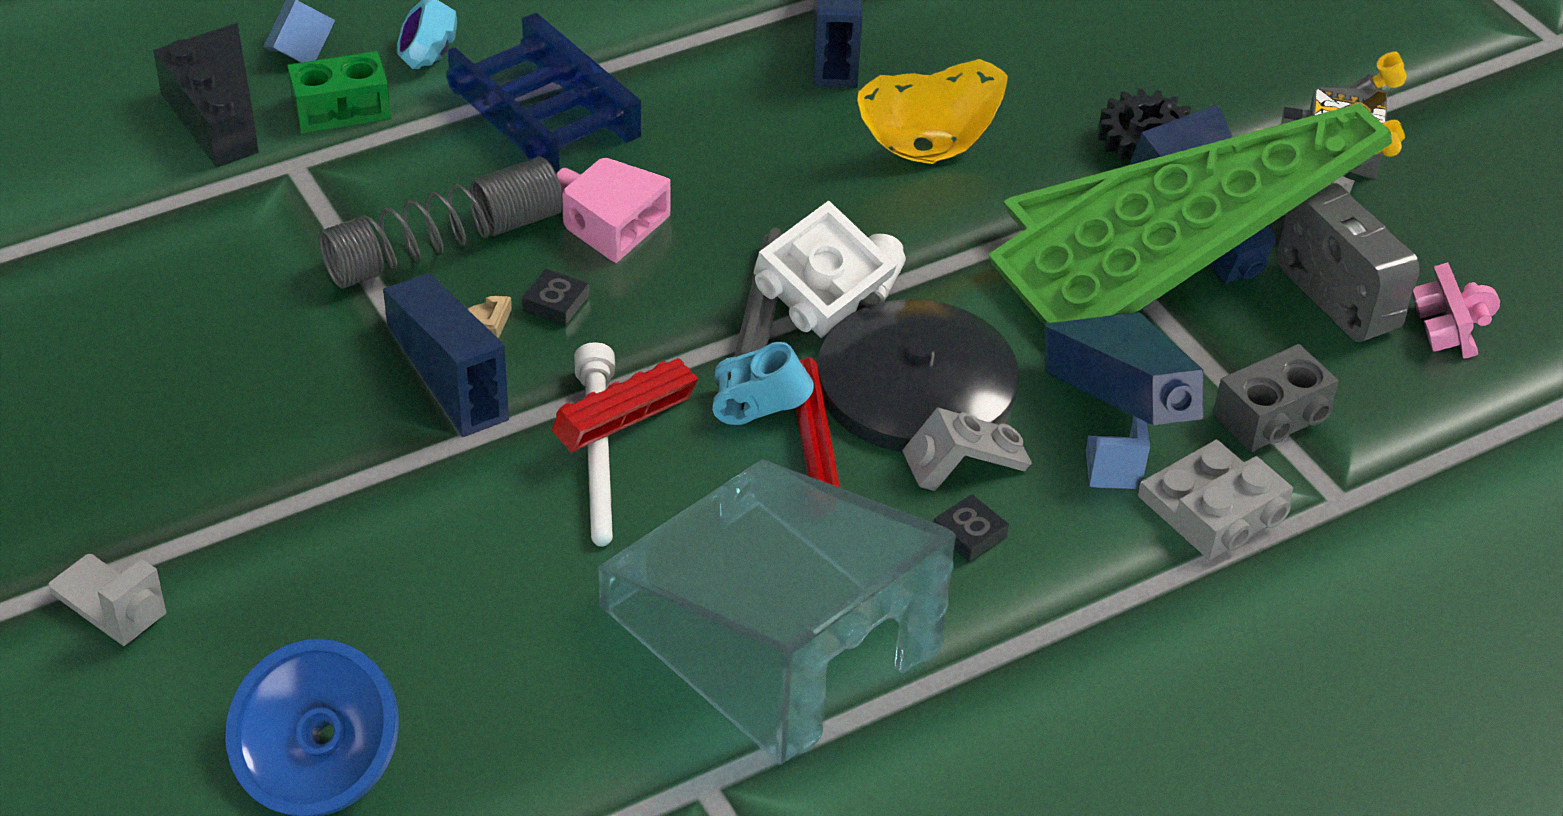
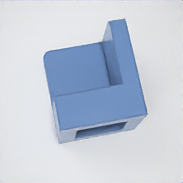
[263,0,335,63]
[1086,416,1150,489]

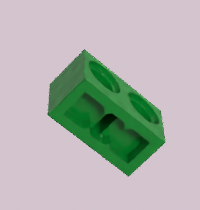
[287,51,391,134]

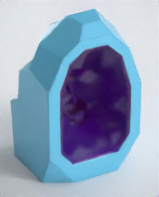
[397,0,458,69]

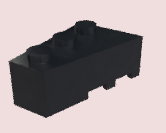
[153,23,259,168]

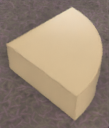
[468,296,512,338]

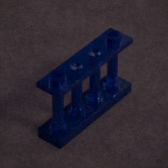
[446,12,642,174]

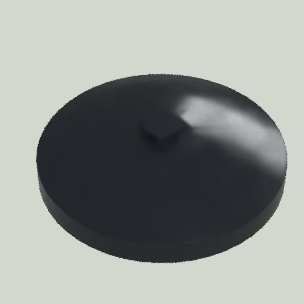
[818,299,1019,452]

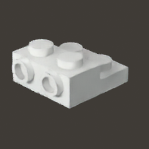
[753,201,897,338]

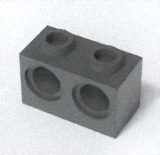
[1213,344,1339,452]

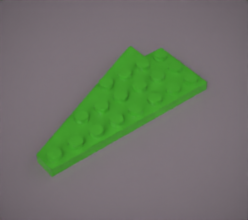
[988,103,1392,324]

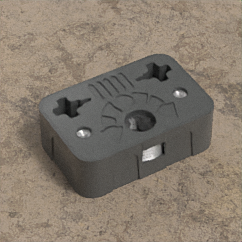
[1277,183,1420,342]

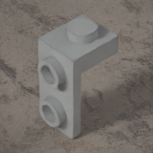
[902,407,1032,491]
[49,554,166,646]

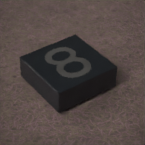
[522,269,589,325]
[932,494,1009,562]

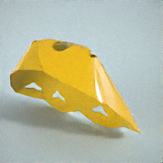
[857,59,1008,164]

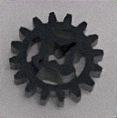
[1098,89,1191,162]

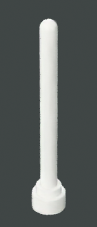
[574,342,615,547]

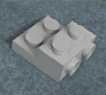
[1138,439,1293,561]

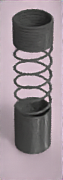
[319,156,563,289]

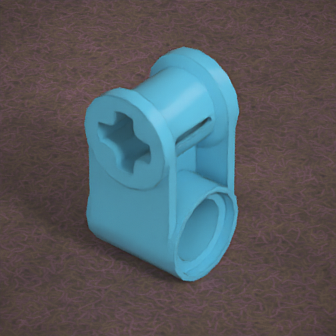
[712,342,814,425]

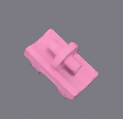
[1412,262,1500,359]

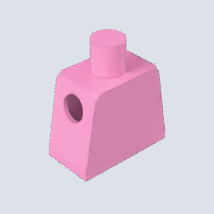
[556,158,670,263]

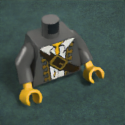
[1281,52,1407,178]

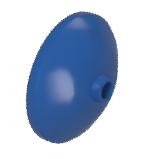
[225,639,399,816]

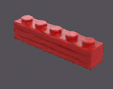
[551,358,698,453]

